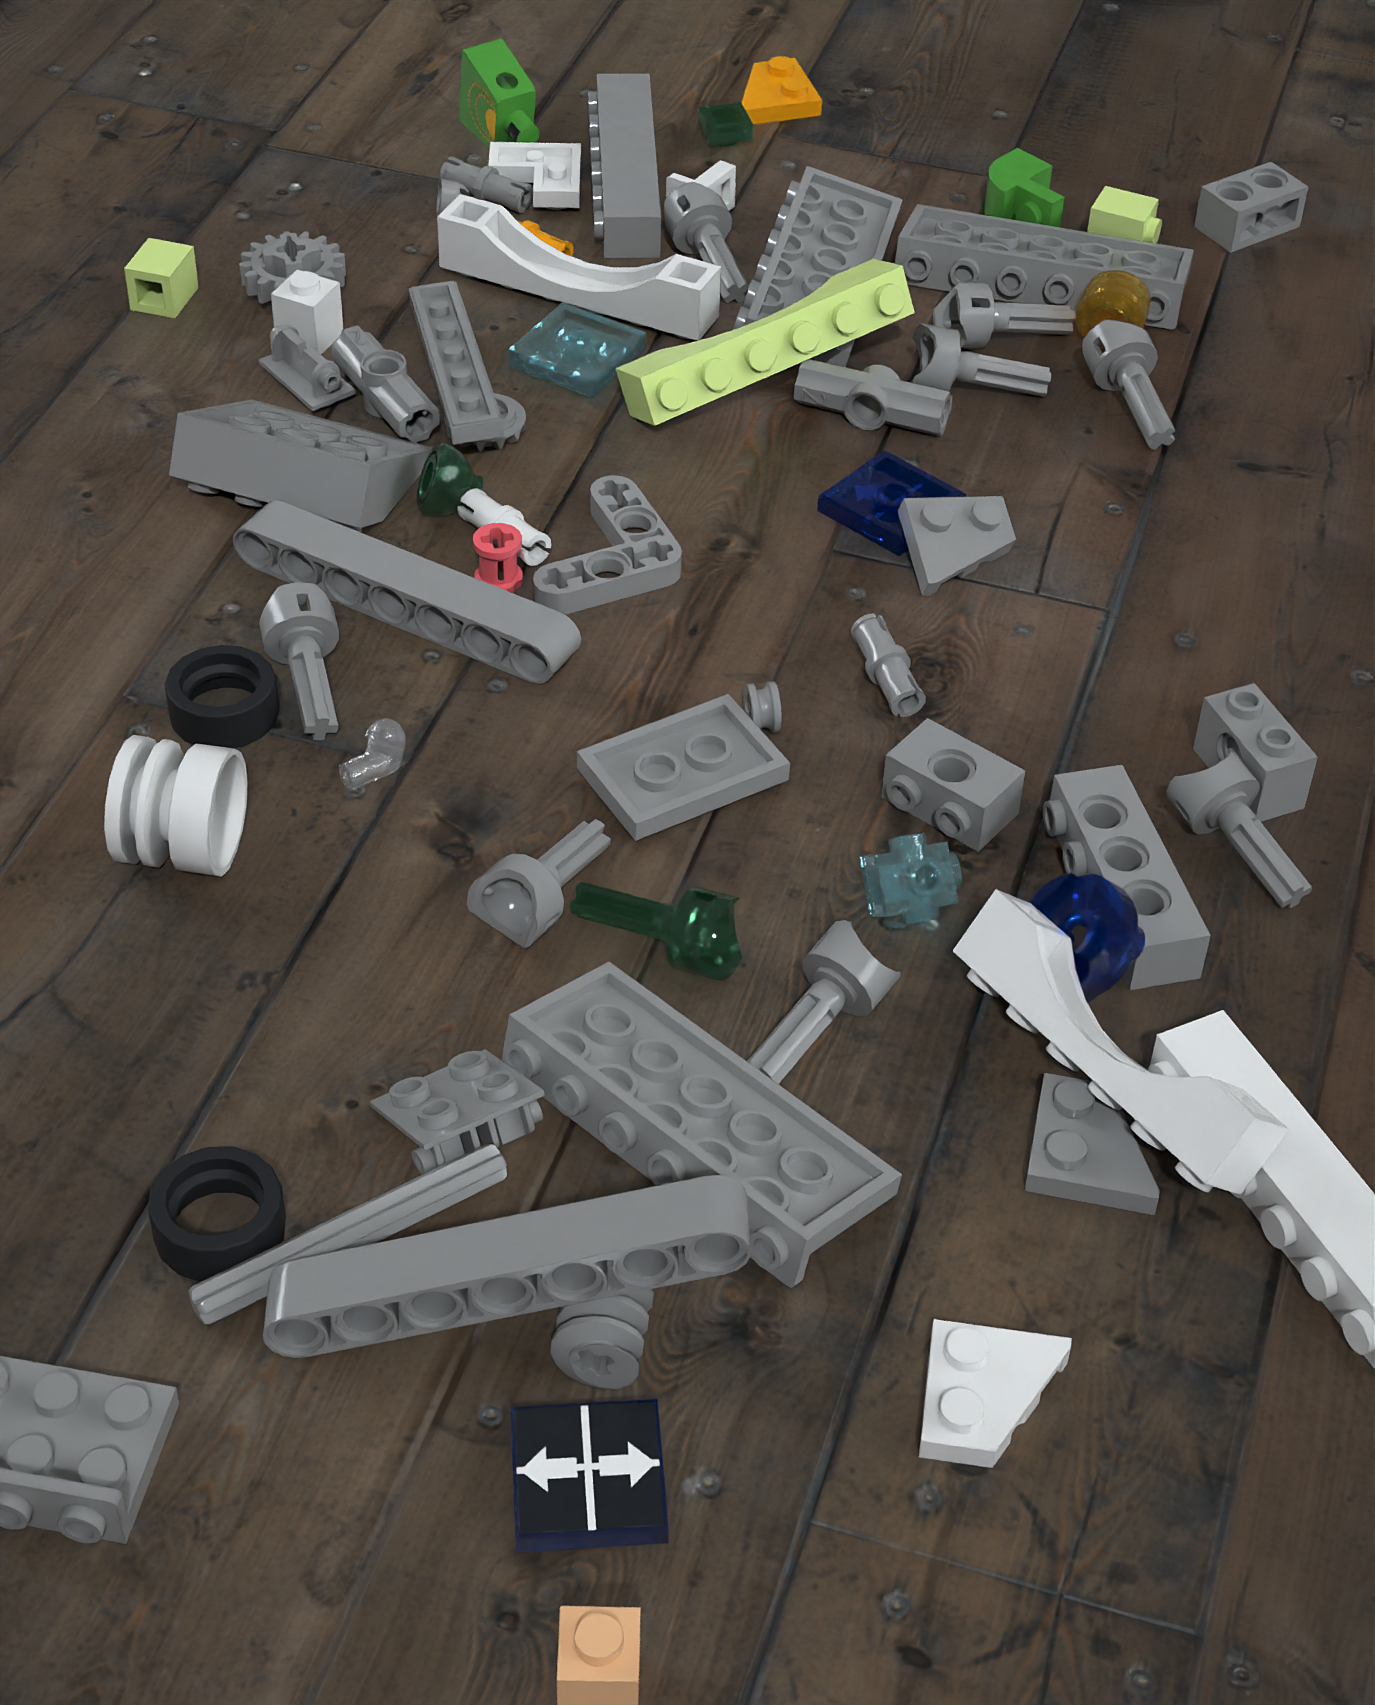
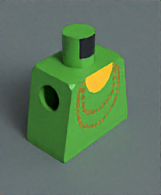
[458,39,540,149]

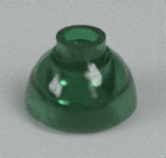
[416,442,483,516]

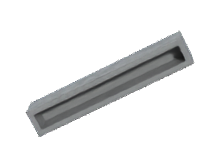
[588,74,661,258]

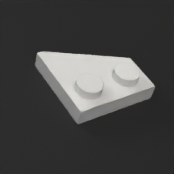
[919,1319,1072,1468]

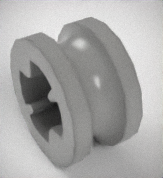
[743,681,782,733]

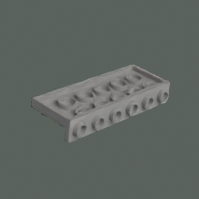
[733,166,903,367]
[895,204,1194,329]
[501,962,902,1288]
[0,1356,179,1544]

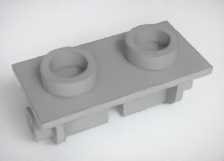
[259,325,356,411]

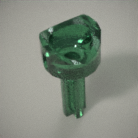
[570,882,742,981]

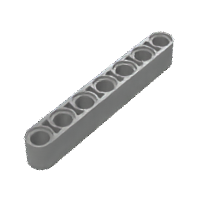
[233,500,581,684]
[263,1175,750,1358]

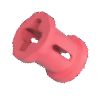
[473,523,523,593]

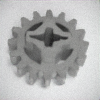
[239,231,346,304]

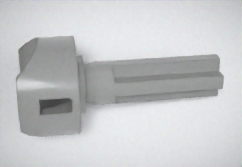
[663,182,749,303]
[933,282,1076,350]
[1082,319,1175,450]
[910,323,1052,397]
[259,582,339,740]
[1166,748,1312,908]
[467,819,611,948]
[747,920,901,1084]

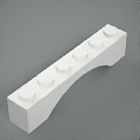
[437,194,721,341]
[953,889,1290,1195]

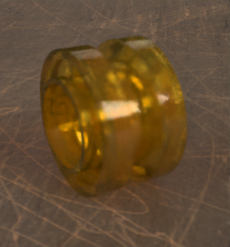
[1076,270,1151,349]

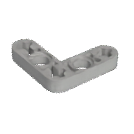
[533,475,682,615]

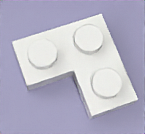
[488,142,581,211]

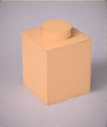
[557,1606,641,1705]

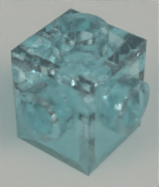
[859,832,962,924]

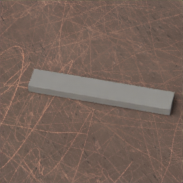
[408,281,505,445]

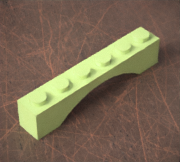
[615,259,915,426]

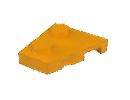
[739,56,822,126]

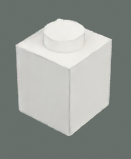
[271,270,343,355]

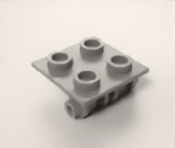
[369,1049,545,1175]

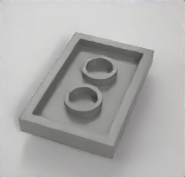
[577,694,790,841]

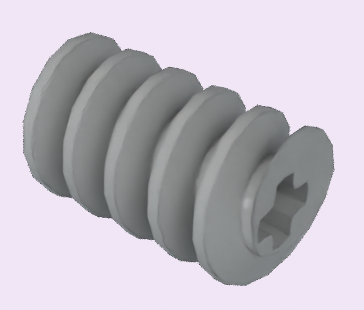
[550,1289,654,1389]

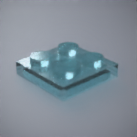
[509,302,646,398]

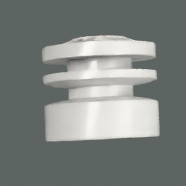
[104,735,248,877]

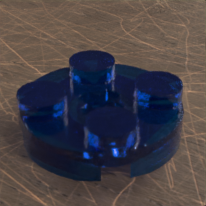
[1030,873,1145,1003]

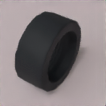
[164,645,279,748]
[148,1146,286,1282]

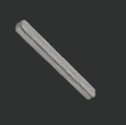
[189,1143,507,1325]

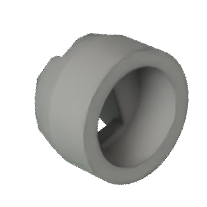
[436,179,470,216]

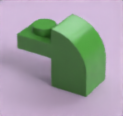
[984,148,1065,227]

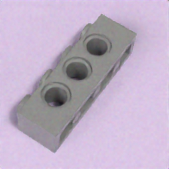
[1043,765,1211,990]

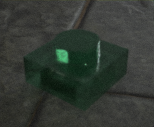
[698,102,753,146]

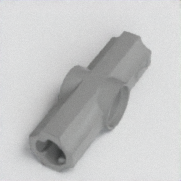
[331,325,440,443]
[794,359,953,437]

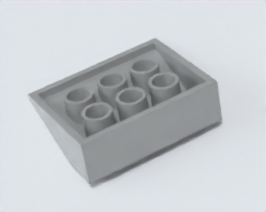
[169,399,436,532]

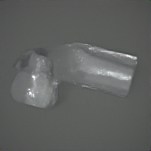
[339,718,406,791]

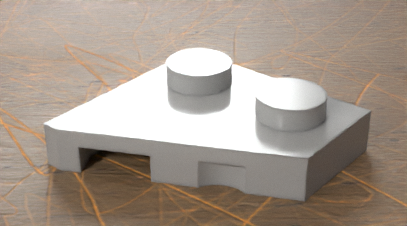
[898,496,1016,596]
[1025,1073,1160,1215]

